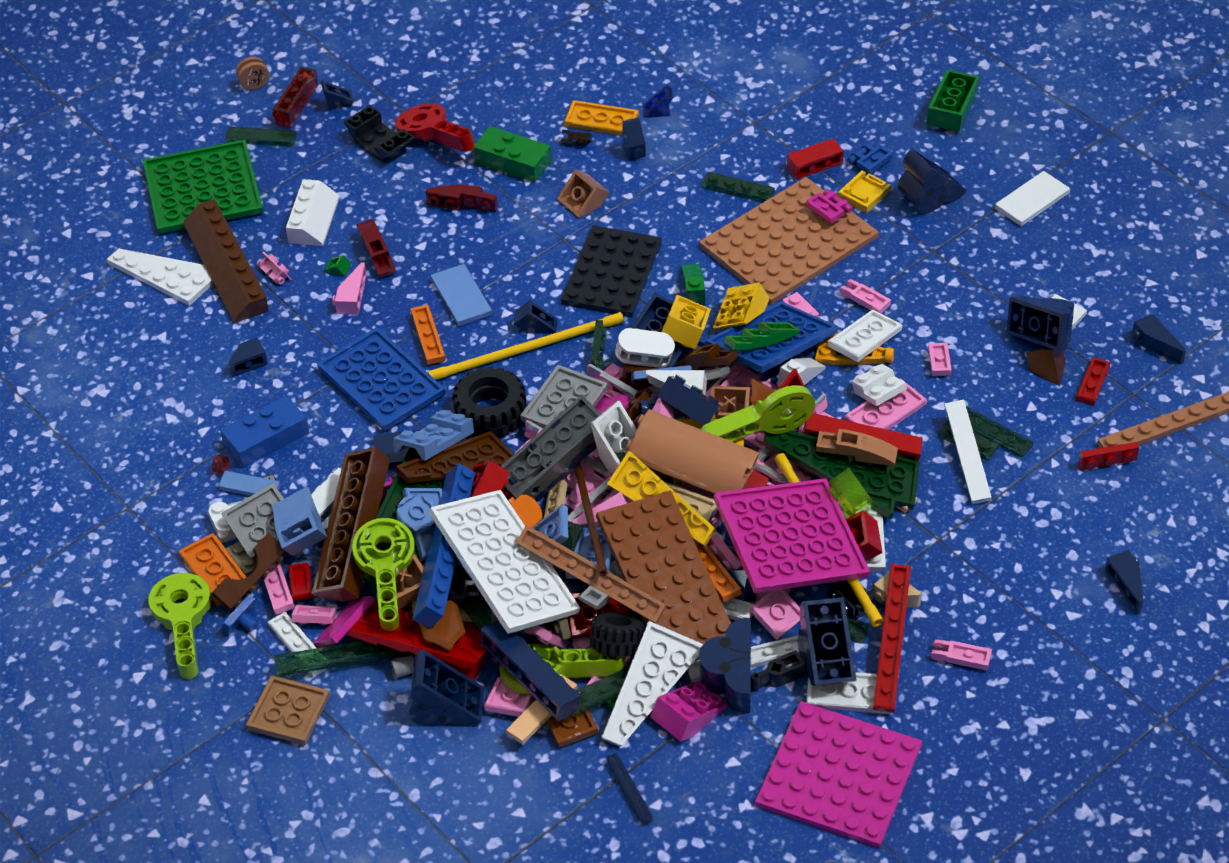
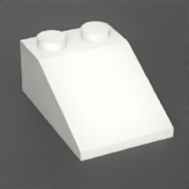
[590,401,637,473]

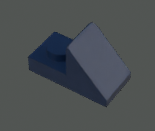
[321,81,354,110]

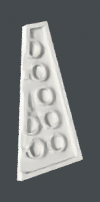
[107,249,213,306]
[601,621,703,747]

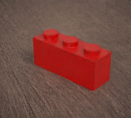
[787,138,844,180]

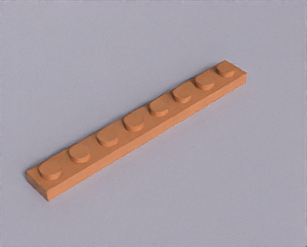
[1097,392,1229,448]
[516,525,668,623]

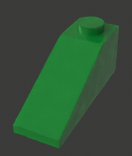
[681,264,705,305]

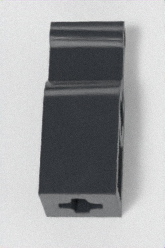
[751,651,805,692]

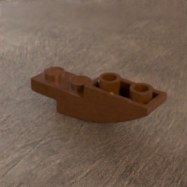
[673,343,738,370]

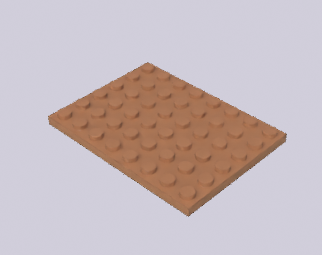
[699,177,879,305]

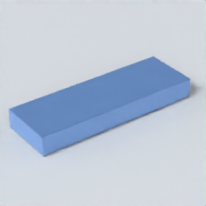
[218,471,281,496]

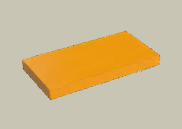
[564,100,639,136]

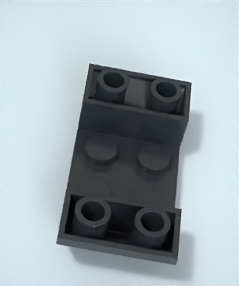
[344,105,415,161]

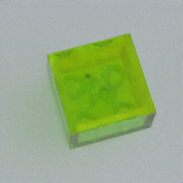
[829,468,876,517]

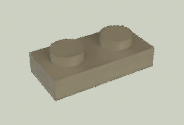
[226,542,255,577]
[548,617,571,640]

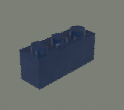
[657,375,722,425]

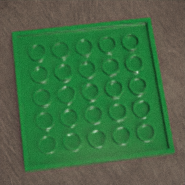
[143,139,264,234]

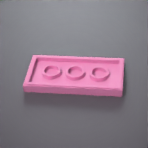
[844,378,927,430]

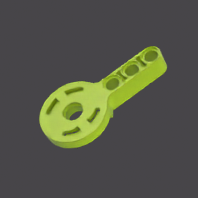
[700,385,815,442]
[352,518,415,631]
[148,573,211,679]
[500,643,625,694]

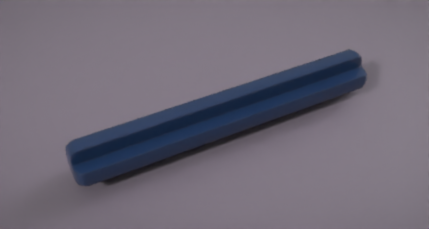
[607,753,653,825]

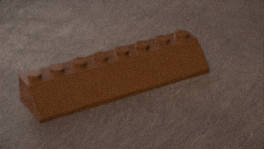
[183,199,268,323]
[312,447,390,602]

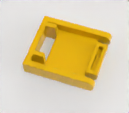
[838,170,892,213]

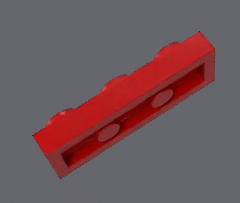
[1078,442,1140,470]

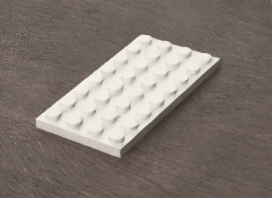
[429,490,580,634]

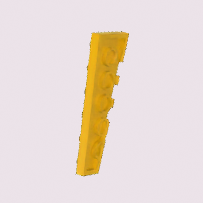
[607,451,717,547]

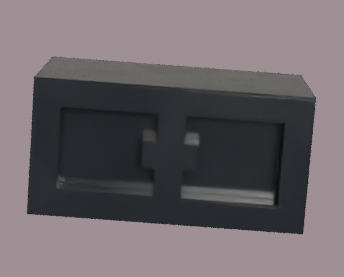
[828,580,874,622]

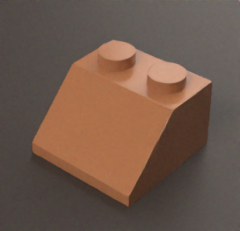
[557,169,609,218]

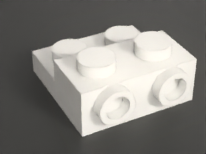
[852,364,907,406]

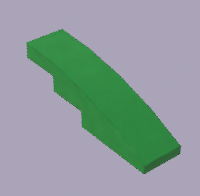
[724,322,800,350]

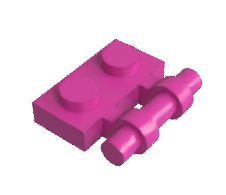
[806,189,853,224]

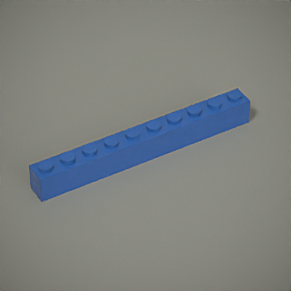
[412,463,475,629]

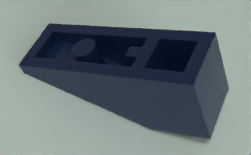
[1132,314,1186,364]
[1105,550,1143,615]

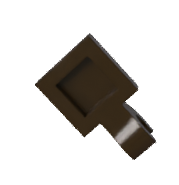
[561,130,593,144]

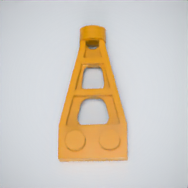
[815,333,895,365]

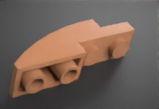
[816,429,898,466]

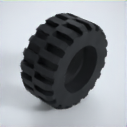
[452,367,527,438]

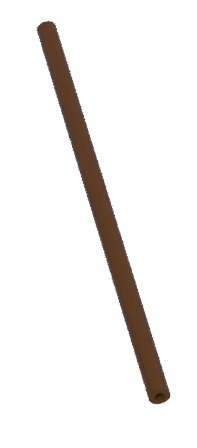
[574,462,608,576]

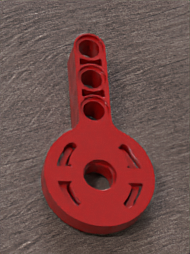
[395,104,475,152]

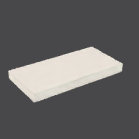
[995,171,1070,226]
[828,310,903,362]
[807,672,892,714]

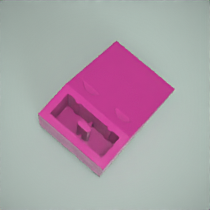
[650,681,728,742]

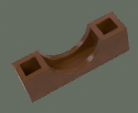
[211,532,285,610]

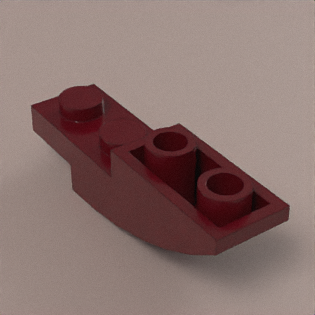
[425,185,498,212]
[356,219,396,279]

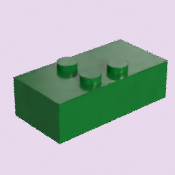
[926,69,980,132]
[473,126,552,183]

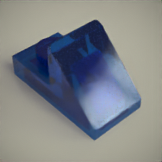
[643,85,673,118]

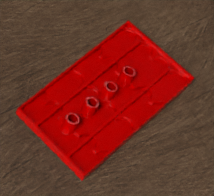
[346,598,489,669]

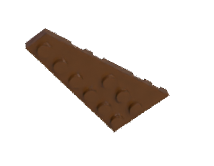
[395,431,514,483]

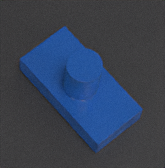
[222,594,258,637]

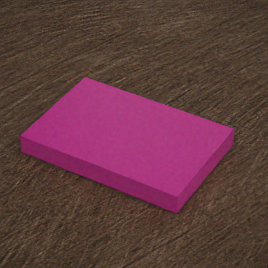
[313,596,374,649]

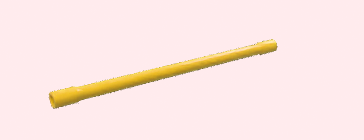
[427,312,624,380]
[774,453,884,627]

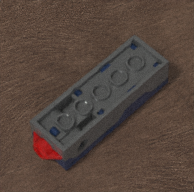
[501,395,601,502]

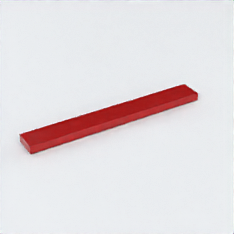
[873,564,911,713]

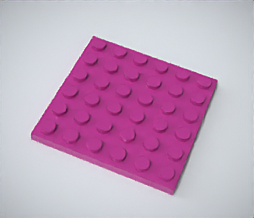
[713,478,870,593]
[755,701,923,849]

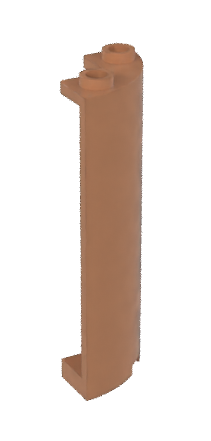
[626,409,759,493]

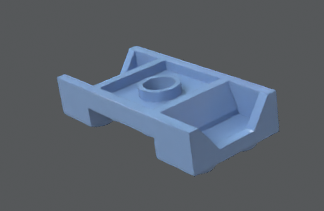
[393,410,474,461]

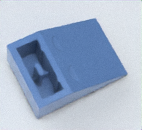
[272,487,327,556]

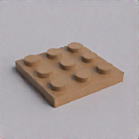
[246,675,330,745]

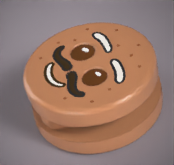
[236,57,269,90]

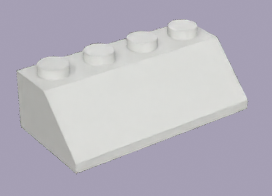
[286,179,340,246]

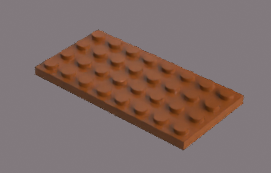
[596,490,731,644]

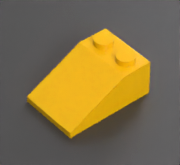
[662,295,711,349]

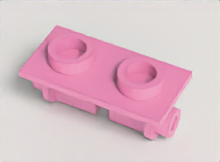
[258,252,292,284]

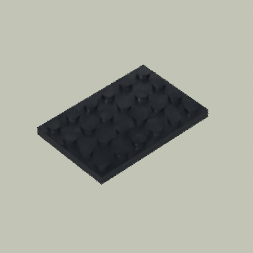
[561,225,662,318]

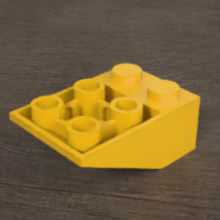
[713,282,770,330]

